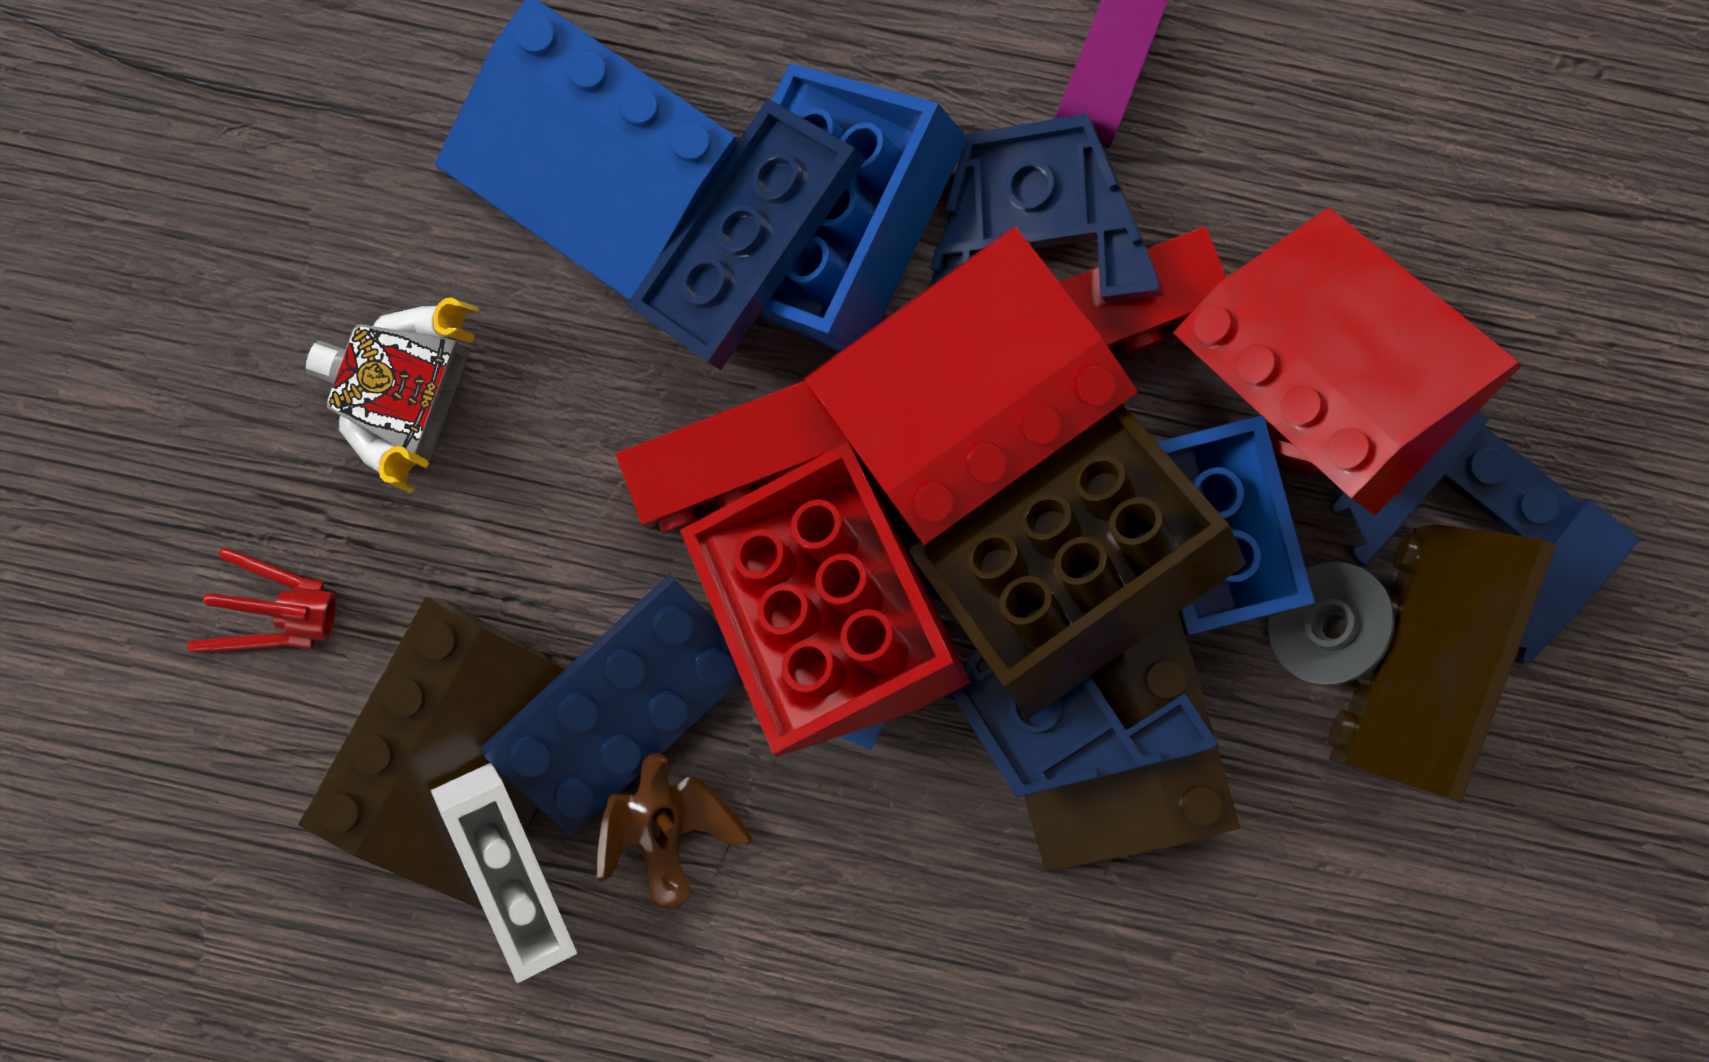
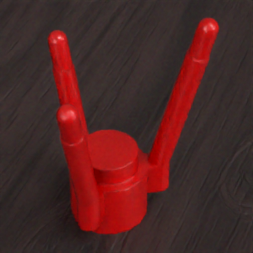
[187,548,337,653]

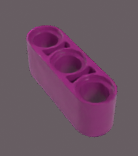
[1055,0,1168,148]

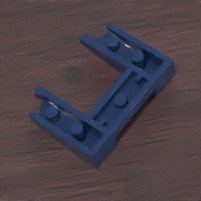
[1329,412,1640,663]

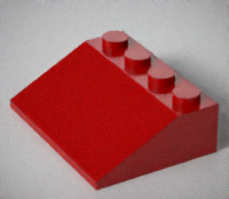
[1173,207,1522,516]
[804,226,1138,545]
[680,441,971,757]

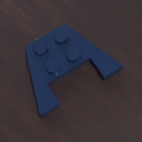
[930,113,1163,303]
[951,649,1219,798]

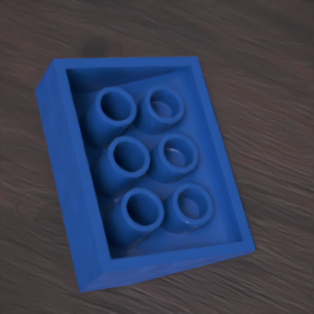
[434,0,737,300]
[758,63,968,352]

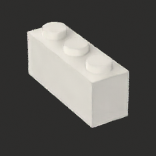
[431,763,577,983]

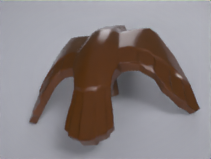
[597,753,752,910]

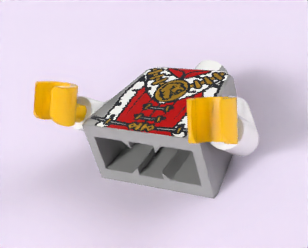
[306,297,479,494]

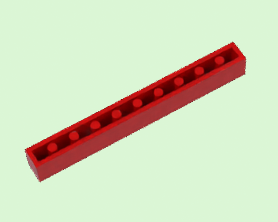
[615,226,1227,534]

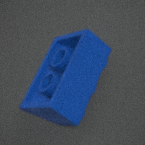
[1156,416,1315,635]

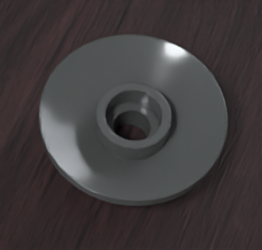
[1268,562,1395,686]

